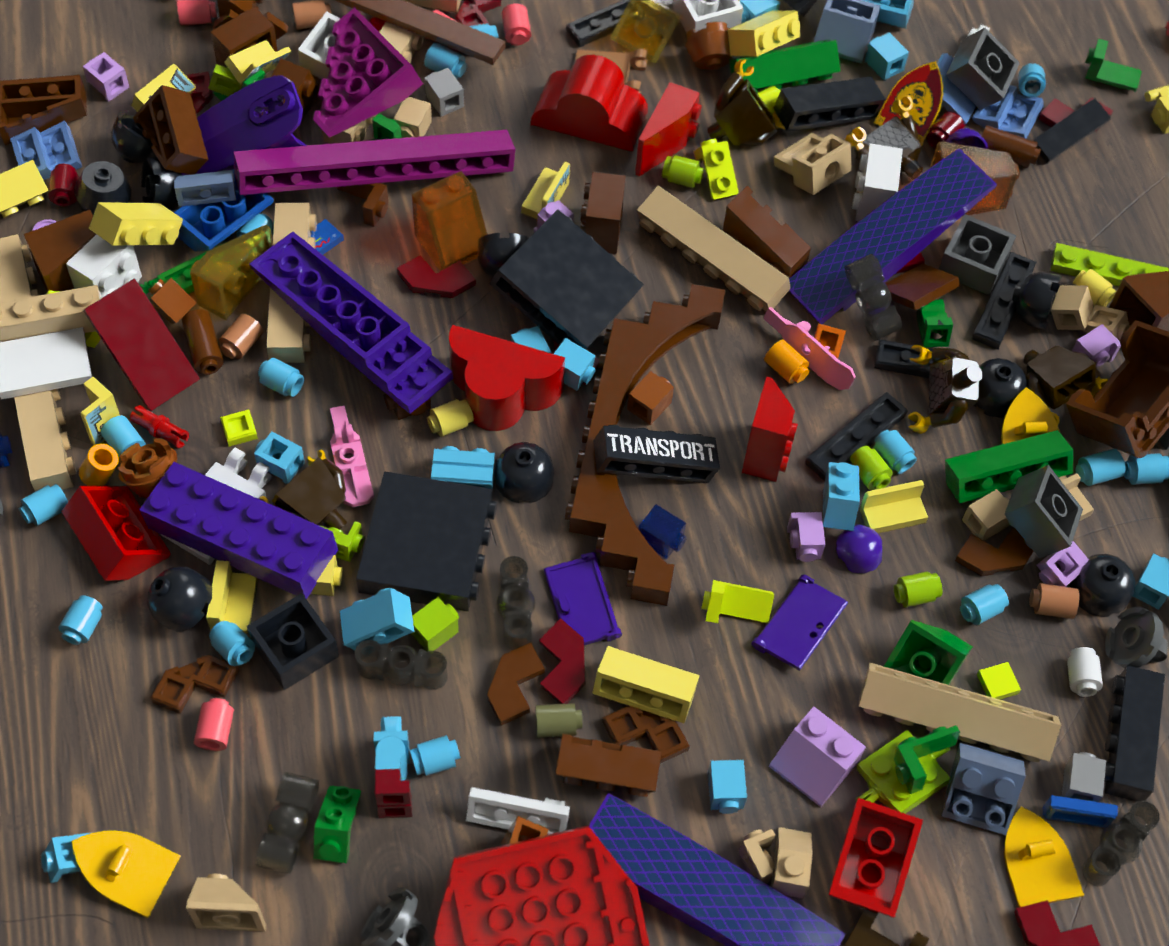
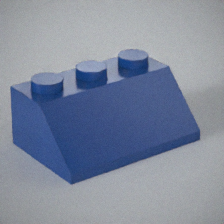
[174,169,274,252]

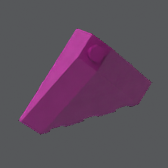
[313,7,423,138]

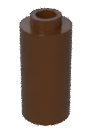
[982,125,1041,168]
[181,309,223,375]

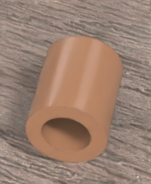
[292,0,332,30]
[219,314,263,359]
[1029,583,1079,619]

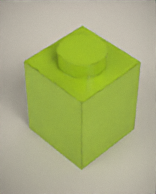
[410,597,459,654]

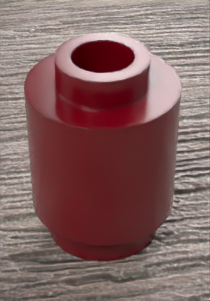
[926,112,965,150]
[48,164,79,207]

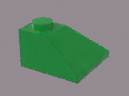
[884,620,973,685]

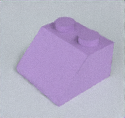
[769,706,866,808]

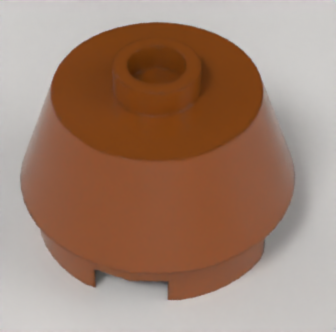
[685,22,733,70]
[118,438,178,498]

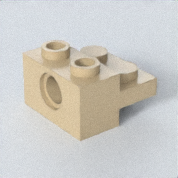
[774,133,851,195]

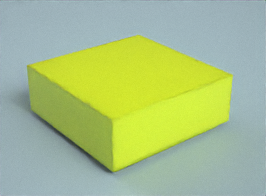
[220,409,258,447]
[977,662,1021,700]

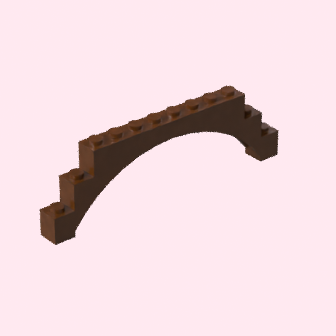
[565,284,725,606]

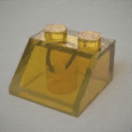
[610,0,683,64]

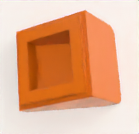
[814,323,846,359]

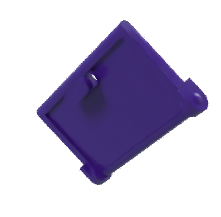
[543,552,622,645]
[751,574,848,671]

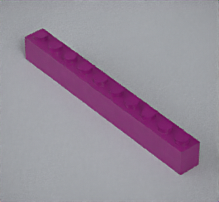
[234,130,516,195]

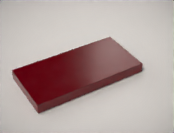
[82,278,200,411]

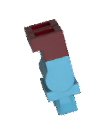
[374,716,412,818]

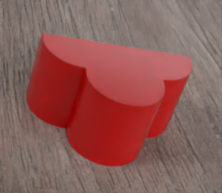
[531,54,648,152]
[449,325,565,431]

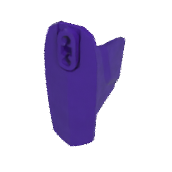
[182,75,307,176]

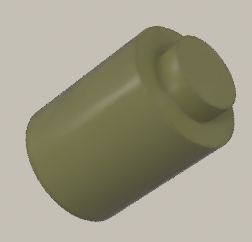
[535,703,583,738]

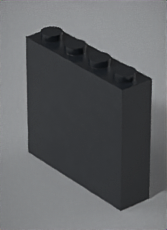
[489,209,644,350]
[356,471,497,611]

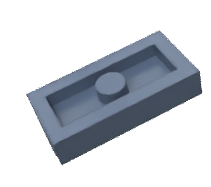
[174,170,236,207]

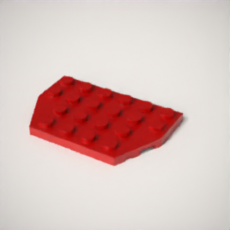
[433,826,650,946]

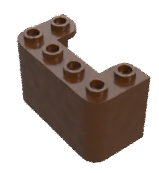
[1066,320,1169,458]

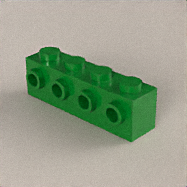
[729,39,841,93]
[945,430,1073,503]

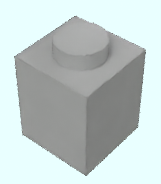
[425,68,464,117]
[1062,752,1106,802]

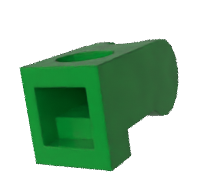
[916,299,953,347]

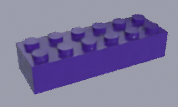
[139,462,338,599]

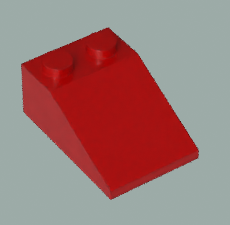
[635,82,702,176]
[828,798,923,918]

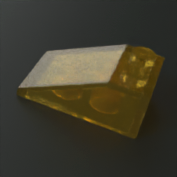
[190,225,273,320]

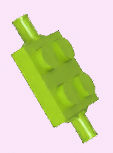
[856,730,950,814]

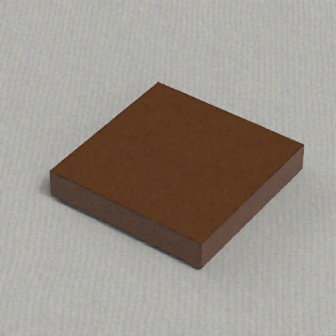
[879,263,960,310]

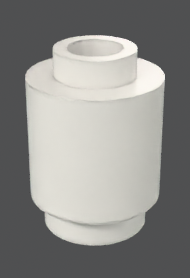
[1067,647,1103,697]

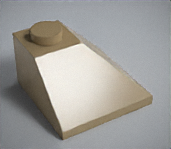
[186,874,266,932]

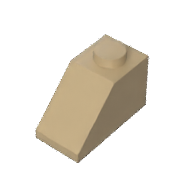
[771,827,813,899]

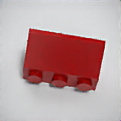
[742,376,798,482]
[61,486,171,581]

